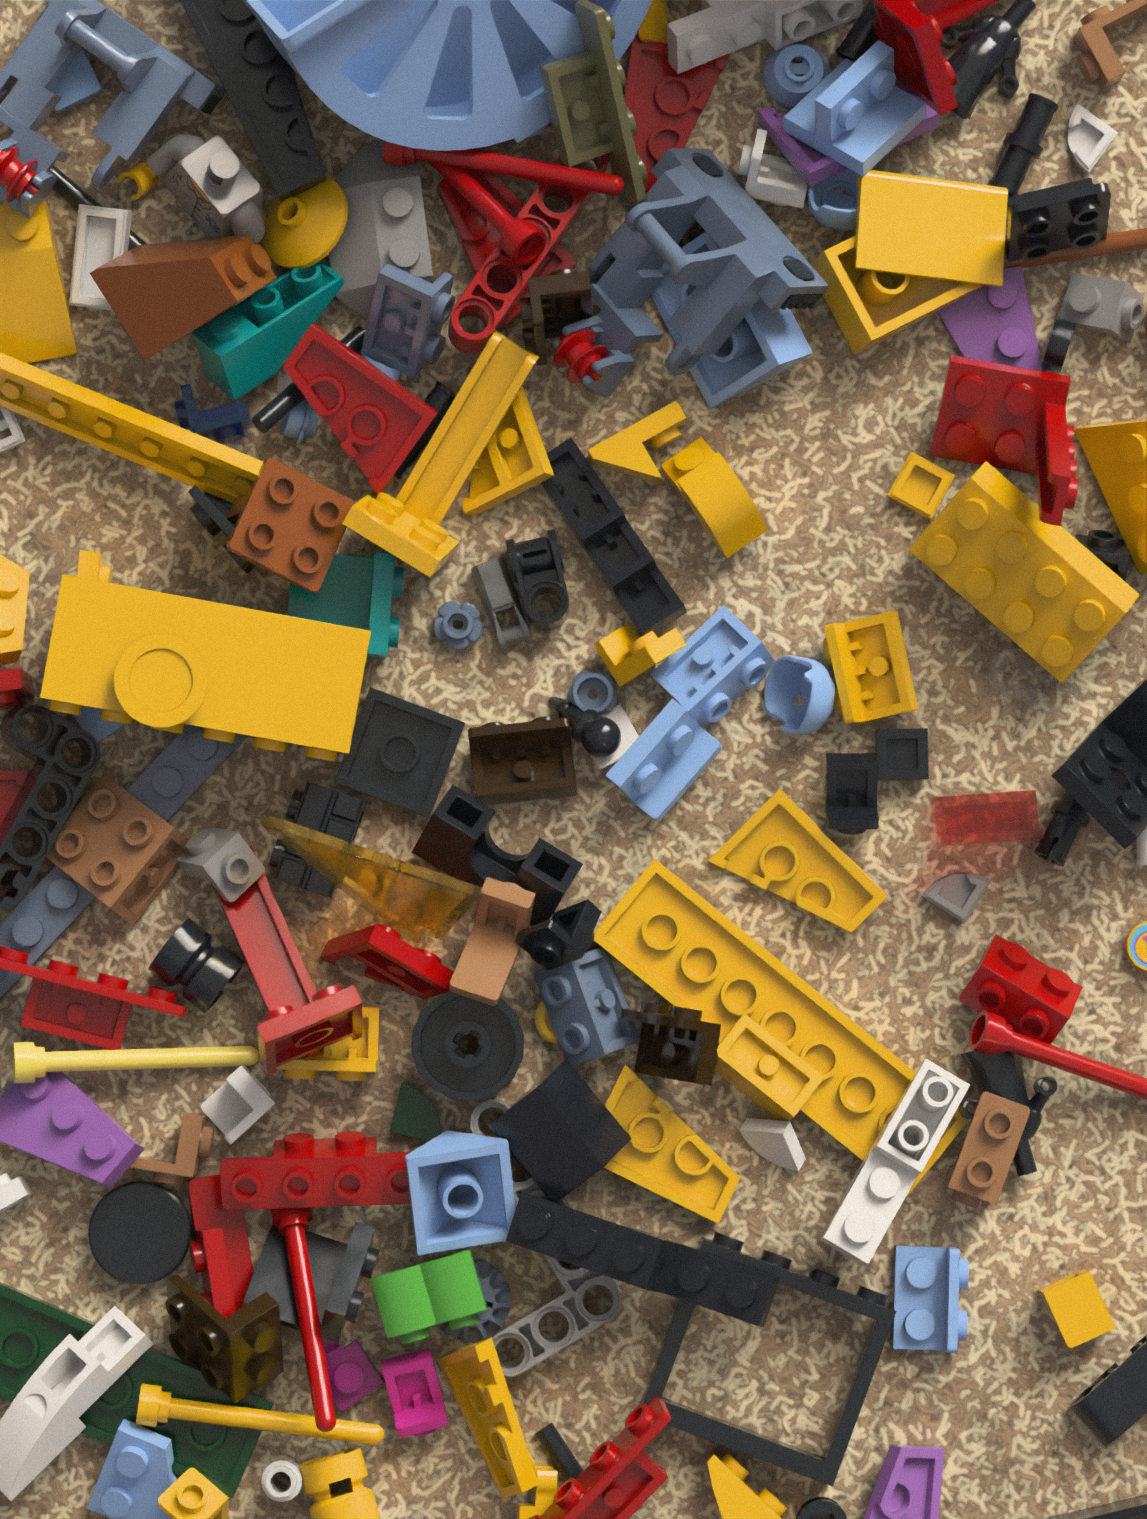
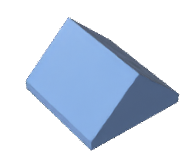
[405,1130,516,1255]

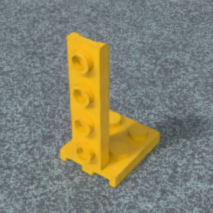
[342,331,540,577]

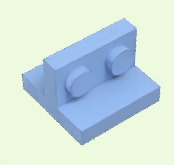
[783,40,926,177]

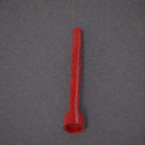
[383,140,624,196]
[428,161,547,265]
[969,1010,1147,1100]
[270,1207,336,1432]

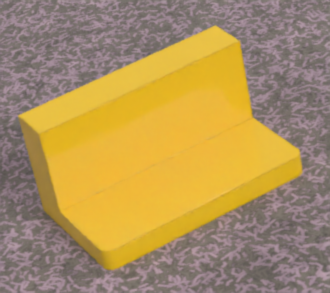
[714,1013,825,1121]

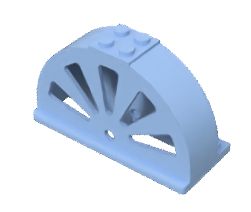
[242,0,652,151]

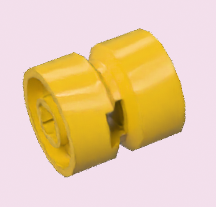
[297,1447,380,1519]

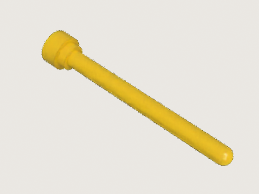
[136,1383,384,1445]

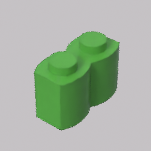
[370,1248,488,1345]

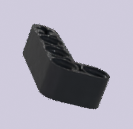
[0,705,100,910]
[1070,1334,1147,1446]

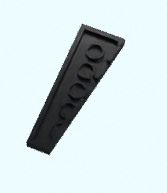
[180,0,326,203]

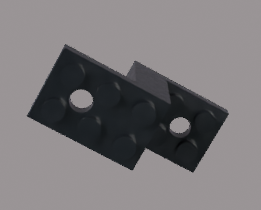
[1051,676,1147,849]

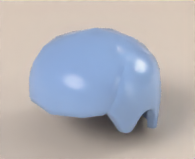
[806,169,872,231]
[764,655,835,735]

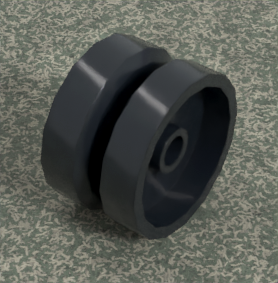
[412,991,524,1101]

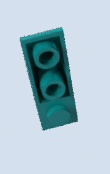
[192,261,344,401]

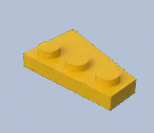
[708,788,888,933]

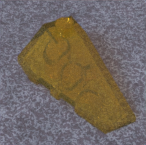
[260,814,482,943]

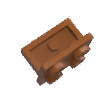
[226,458,355,593]

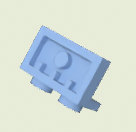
[650,605,774,729]
[606,698,722,821]
[892,1245,969,1353]

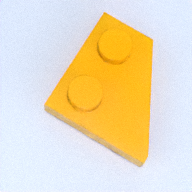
[462,386,554,516]

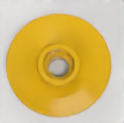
[263,176,348,270]

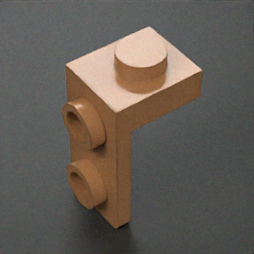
[1074,0,1147,91]
[449,877,536,1006]
[943,1091,1030,1209]
[122,1112,214,1185]

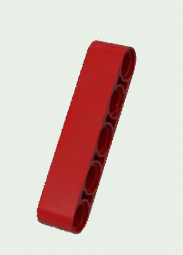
[448,153,609,354]

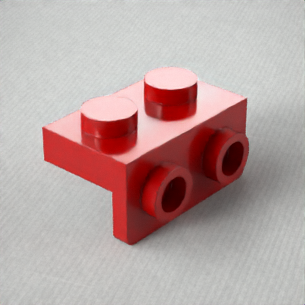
[959,934,1083,1044]

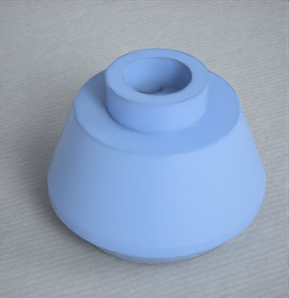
[763,41,831,109]

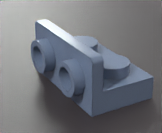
[360,263,455,378]
[534,947,641,1067]

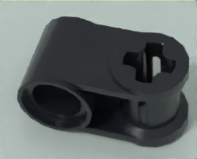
[505,529,569,631]

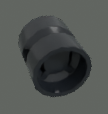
[148,918,246,1014]

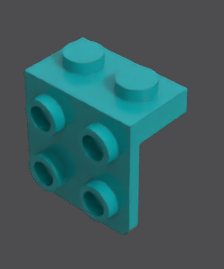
[287,552,404,660]

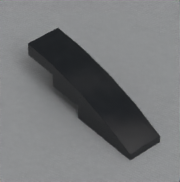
[540,438,687,636]

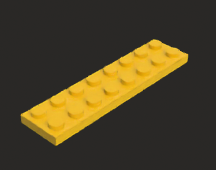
[594,859,970,1197]

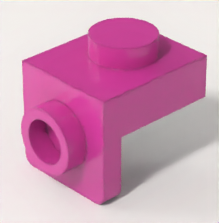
[380,1348,448,1437]

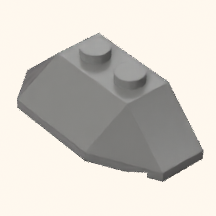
[329,141,434,322]

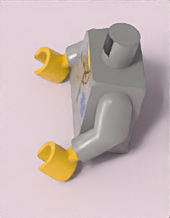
[118,134,265,244]

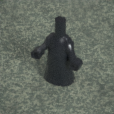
[940,0,1036,119]
[959,1050,1057,1177]

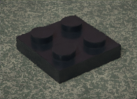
[334,687,466,819]

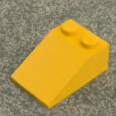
[0,199,78,364]
[810,236,985,355]

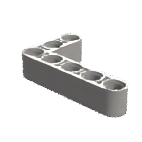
[470,1099,621,1377]

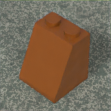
[90,234,277,361]

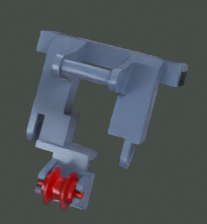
[0,0,226,219]
[552,148,829,398]

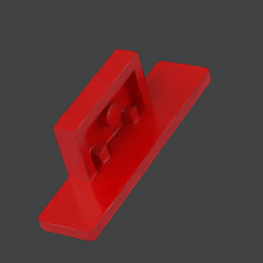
[0,946,187,1050]
[220,1131,411,1210]
[187,1174,254,1318]
[530,1396,672,1519]

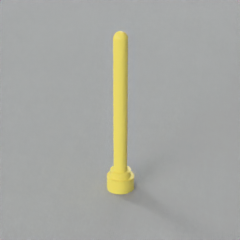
[12,1042,259,1084]

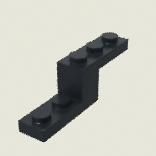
[506,1192,780,1327]

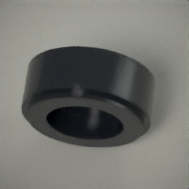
[1042,318,1076,372]

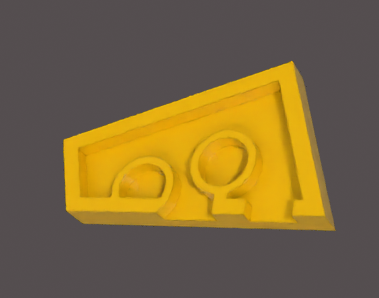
[1074,419,1147,574]
[603,1064,741,1224]
[437,1338,539,1498]

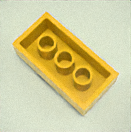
[908,461,1140,683]

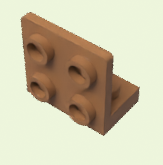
[46,775,188,926]

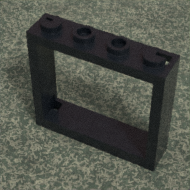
[640,1232,897,1487]

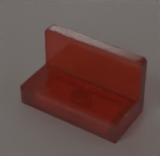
[933,790,1044,848]

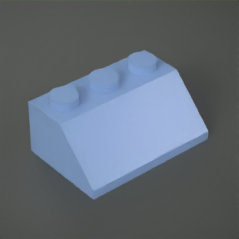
[651,232,813,409]

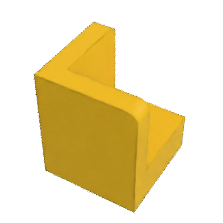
[1038,1269,1115,1348]

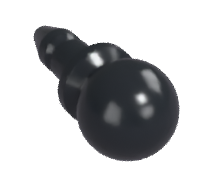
[548,697,621,757]

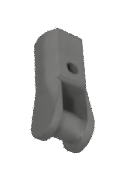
[471,557,533,654]

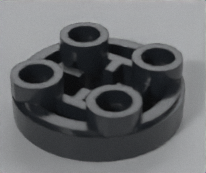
[88,1181,192,1285]

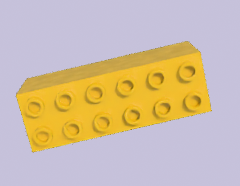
[40,574,371,762]

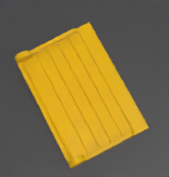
[855,170,1008,287]

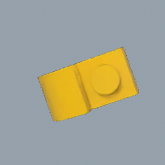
[660,437,768,558]

